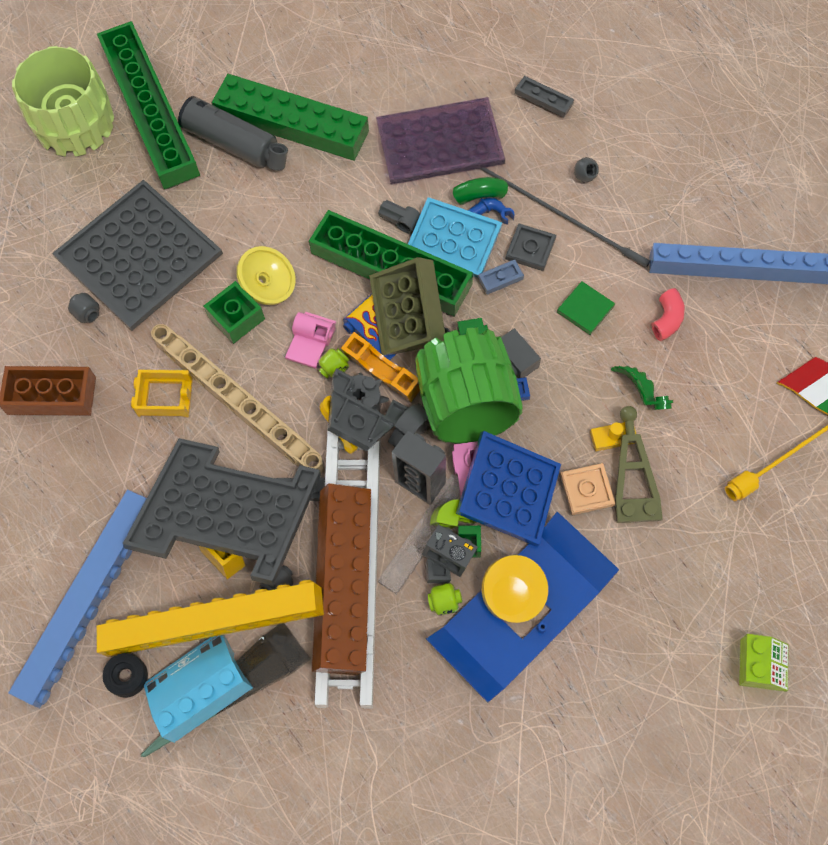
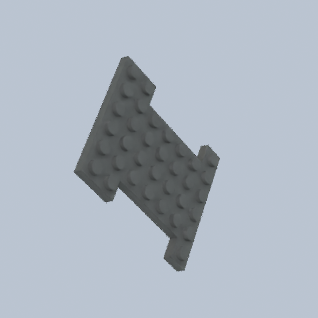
[123,438,321,586]

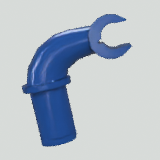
[467,198,515,225]

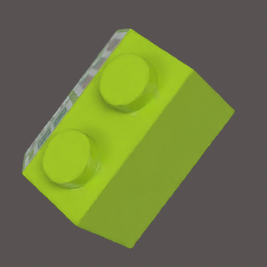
[739,634,788,692]

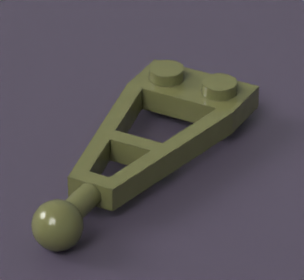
[615,406,663,523]

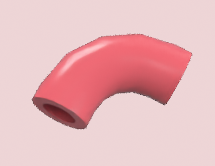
[651,288,685,341]

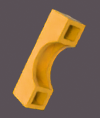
[341,332,420,403]

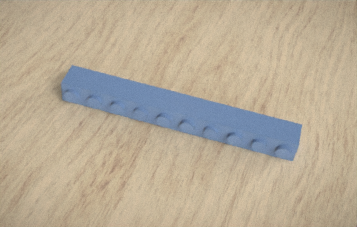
[649,243,828,284]
[8,490,147,708]

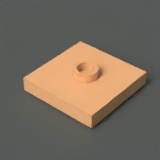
[560,463,615,515]

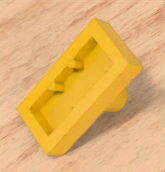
[590,422,637,452]

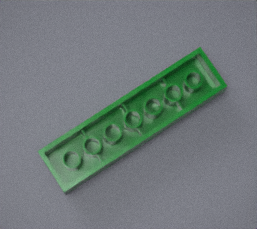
[211,74,369,161]
[309,210,473,317]

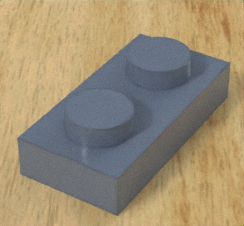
[478,260,524,295]

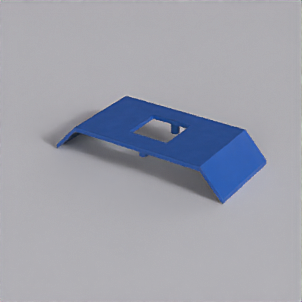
[426,512,619,703]

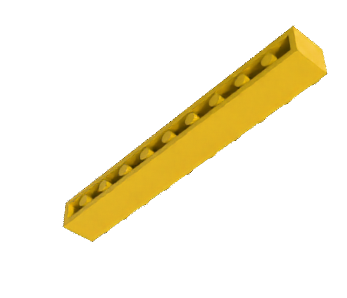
[97,580,324,657]

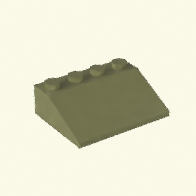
[369,257,445,356]

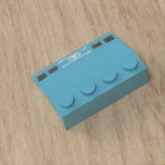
[144,635,253,743]

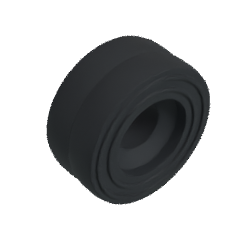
[102,653,148,698]

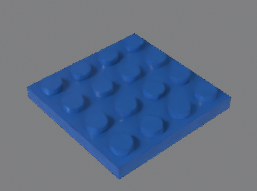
[456,431,561,546]

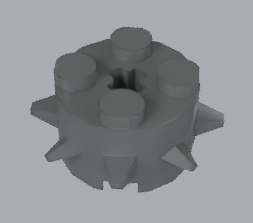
[346,373,389,412]

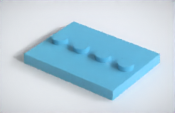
[408,197,502,278]

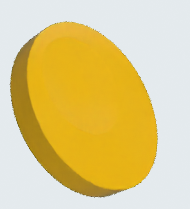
[482,555,548,623]

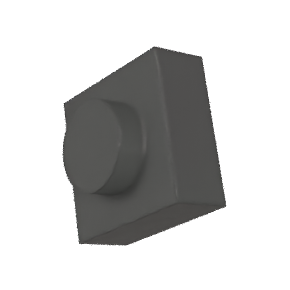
[425,559,451,584]

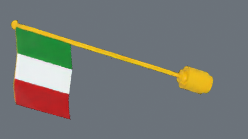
[725,357,828,501]

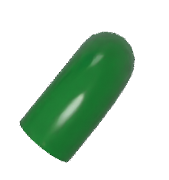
[453,177,508,205]

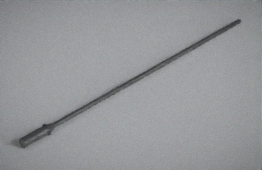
[449,148,650,267]

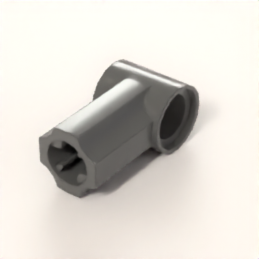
[378,200,420,233]

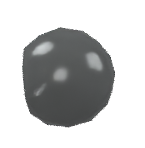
[574,157,599,183]

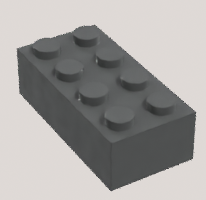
[392,431,446,506]

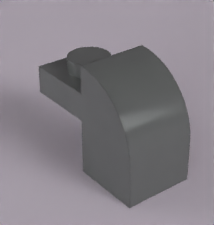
[388,403,430,447]

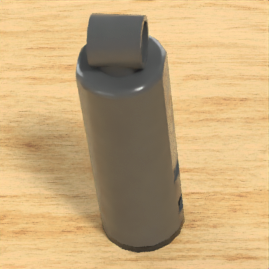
[178,96,288,171]

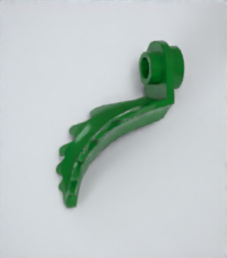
[611,366,674,410]

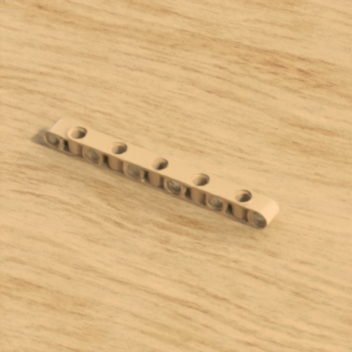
[151,324,324,474]

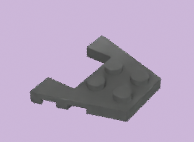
[328,368,408,451]

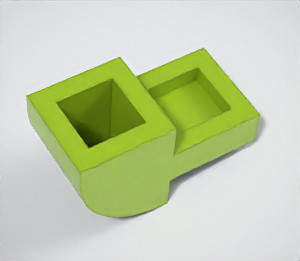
[430,499,477,529]

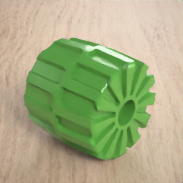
[415,328,523,444]

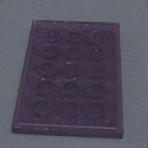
[376,97,505,184]

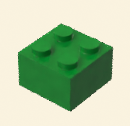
[203,281,265,344]

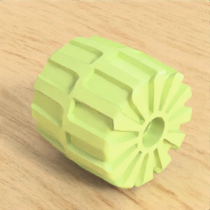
[12,46,114,157]

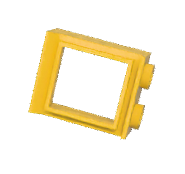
[131,370,193,418]

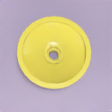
[237,246,296,305]

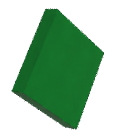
[557,281,615,335]

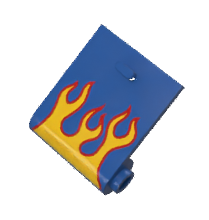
[343,294,396,360]

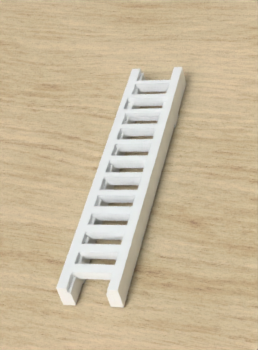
[315,431,381,709]

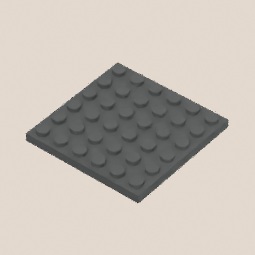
[52,179,223,331]

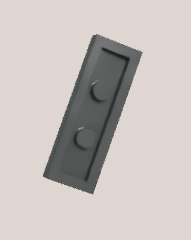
[515,76,574,117]

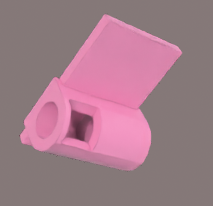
[285,312,336,369]
[452,441,478,496]

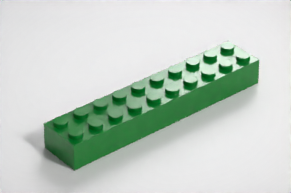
[97,21,200,190]

